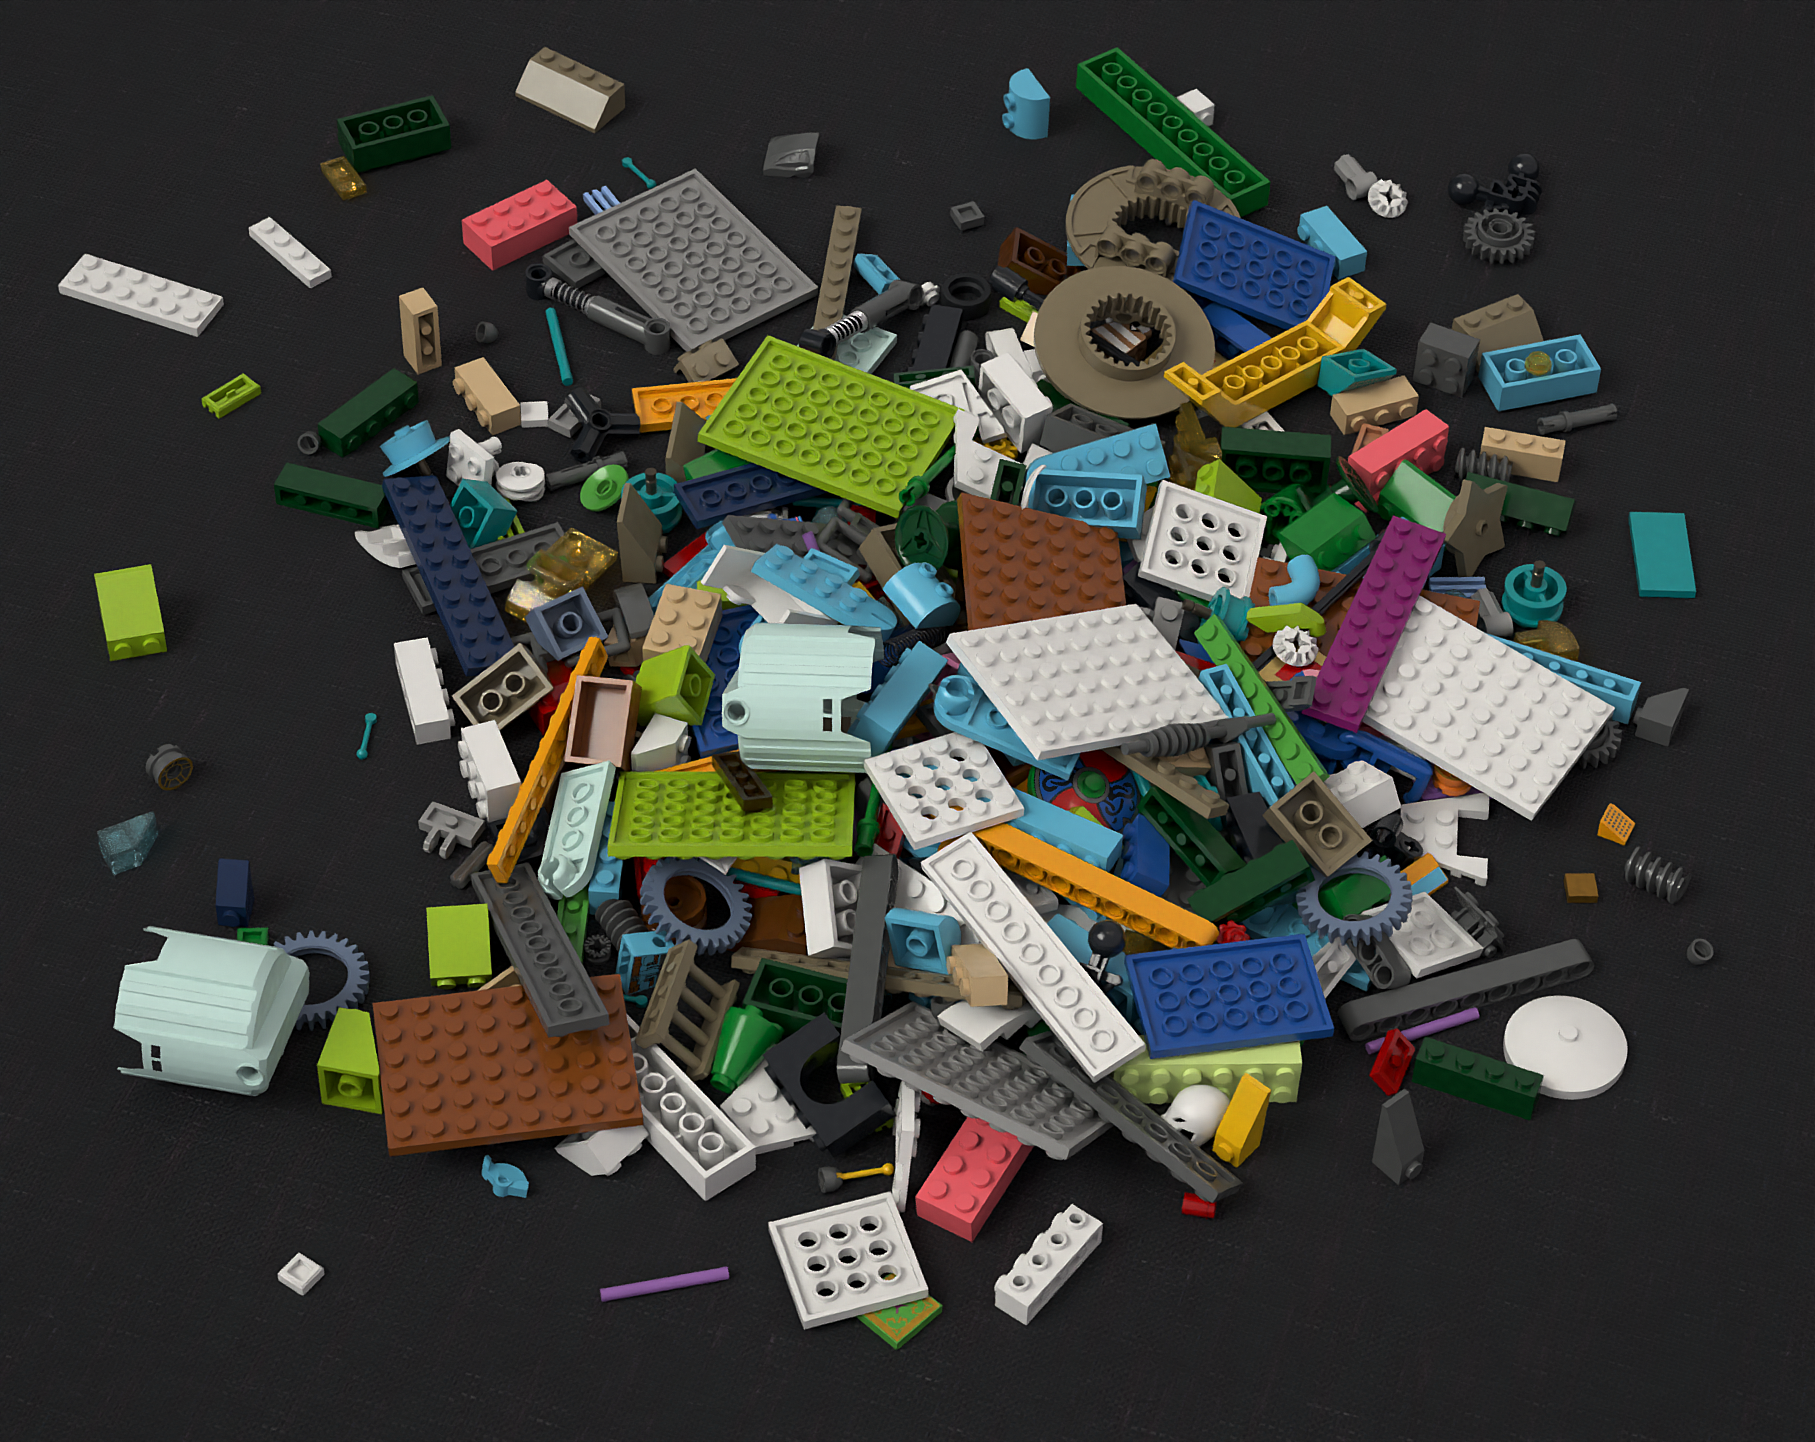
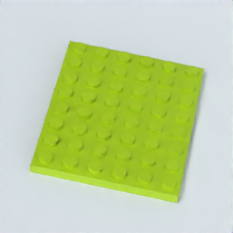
[697,335,965,519]
[607,771,856,860]

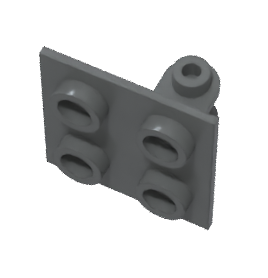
[1450,887,1506,958]

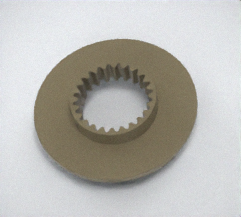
[1065,159,1240,291]
[1034,266,1215,419]

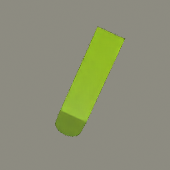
[1246,603,1326,637]

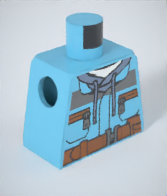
[615,931,675,995]

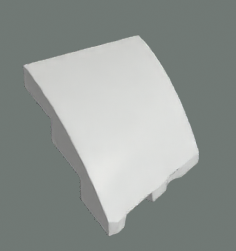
[355,524,416,568]
[937,1000,1042,1052]

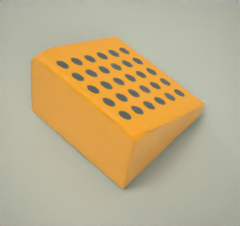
[1597,803,1635,846]

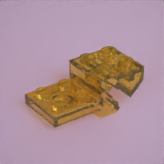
[1167,402,1222,491]
[505,527,618,623]

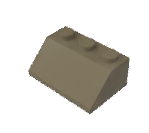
[1452,294,1544,372]
[665,402,714,483]
[452,643,555,731]

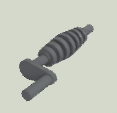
[1121,713,1276,757]

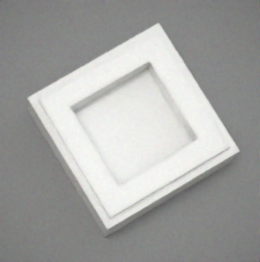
[520,401,548,428]
[278,1253,324,1296]

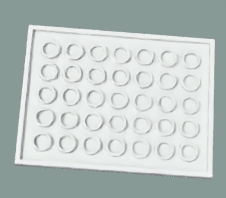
[1362,596,1615,821]
[946,604,1229,761]

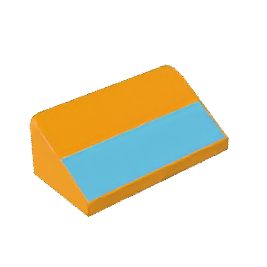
[1390,853,1449,896]

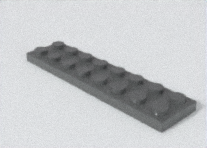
[1019,1030,1243,1203]

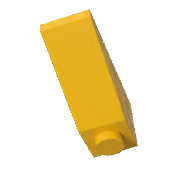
[1212,1073,1271,1168]

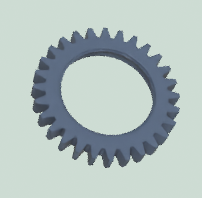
[1296,851,1413,947]
[640,857,752,955]
[274,931,370,1031]

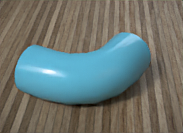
[1268,555,1320,606]

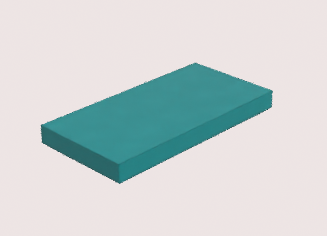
[1628,512,1696,598]

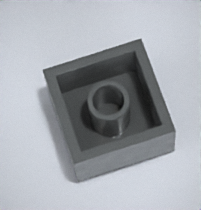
[1413,323,1480,398]

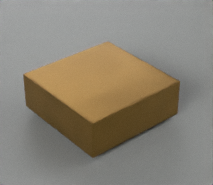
[1564,873,1598,903]

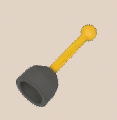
[818,1163,894,1193]

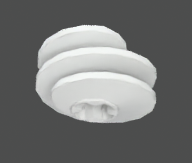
[496,462,545,502]

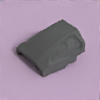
[763,133,821,178]

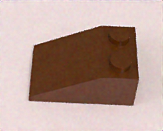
[997,227,1082,295]
[726,894,808,955]

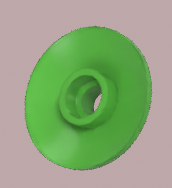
[580,464,629,511]

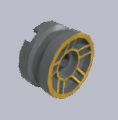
[145,744,193,791]

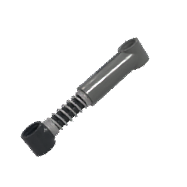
[525,263,670,355]
[799,279,924,359]

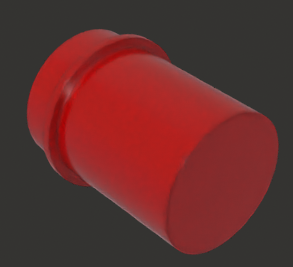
[1182,1192,1217,1219]

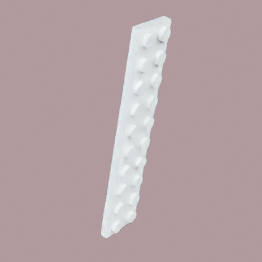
[920,831,1146,1083]

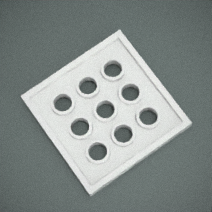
[1138,480,1267,601]
[864,732,1024,850]
[768,1191,929,1329]

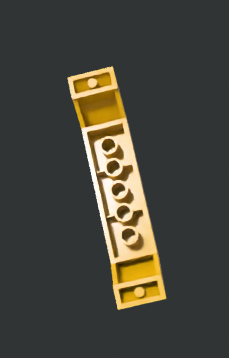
[1163,277,1387,428]

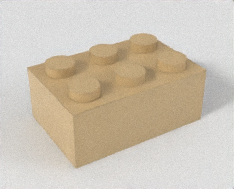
[642,584,722,664]

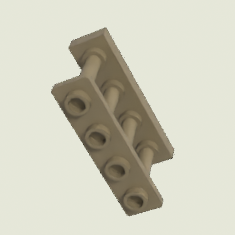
[635,939,740,1082]

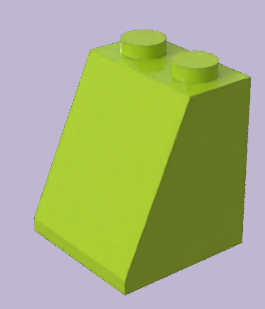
[1195,459,1262,521]
[94,564,167,661]
[636,645,715,726]
[426,904,492,989]
[317,1007,384,1114]

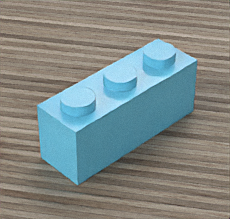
[1298,206,1367,280]

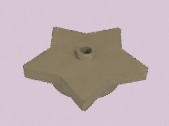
[1443,479,1507,577]

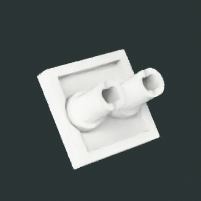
[446,429,502,486]

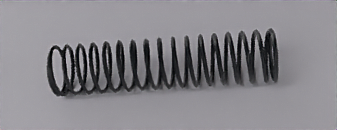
[879,626,951,667]

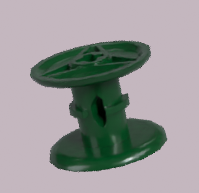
[1296,456,1379,513]
[895,500,963,570]

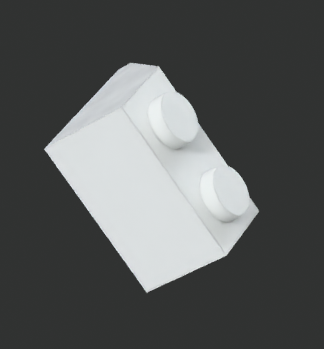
[631,713,691,771]
[555,1125,649,1176]

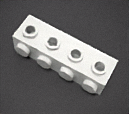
[994,1204,1103,1325]

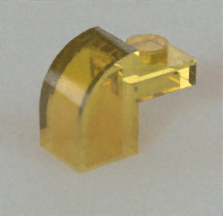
[1514,620,1580,662]

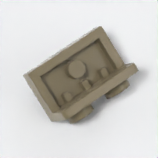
[673,338,739,383]

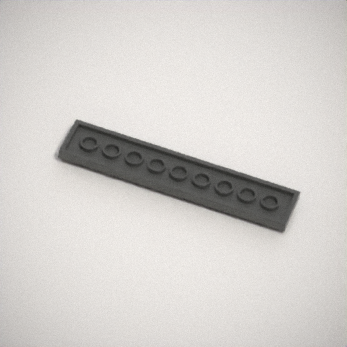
[471,862,610,1038]

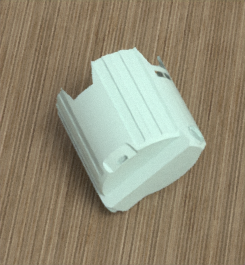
[722,623,884,773]
[113,926,310,1096]

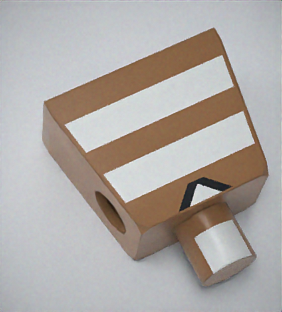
[1090,321,1152,364]

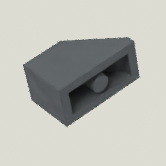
[1633,688,1689,747]

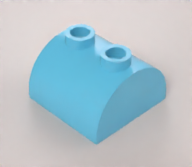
[1002,68,1050,139]
[883,562,960,629]
[885,908,961,975]

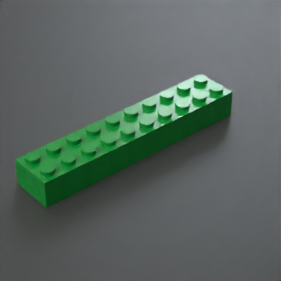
[1076,47,1270,218]

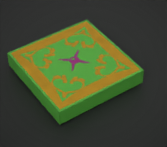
[856,1273,942,1350]

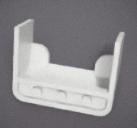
[701,545,839,625]

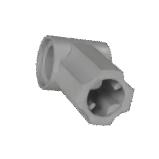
[1334,154,1378,200]
[1470,588,1513,638]

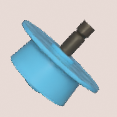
[380,420,450,477]

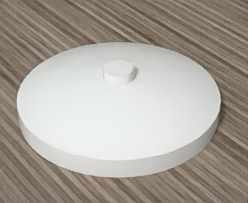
[1503,996,1628,1100]

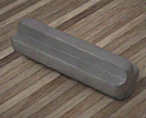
[450,841,494,889]

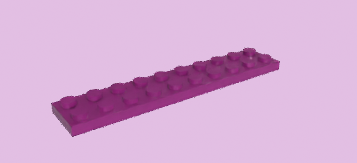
[1302,516,1446,733]

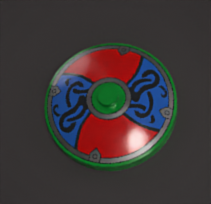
[1027,749,1143,834]

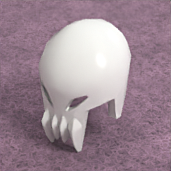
[1160,1085,1230,1147]

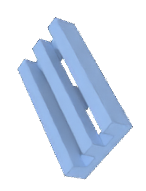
[583,186,620,215]
[1428,577,1486,599]

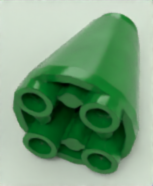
[1260,484,1307,545]
[710,1005,785,1094]

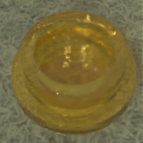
[1524,351,1552,376]

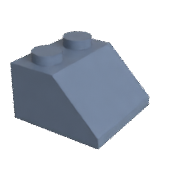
[525,586,608,661]

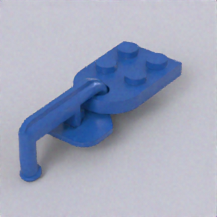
[1286,710,1433,804]

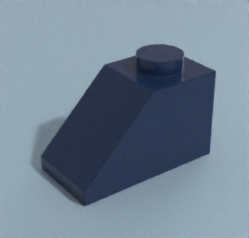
[215,858,255,927]

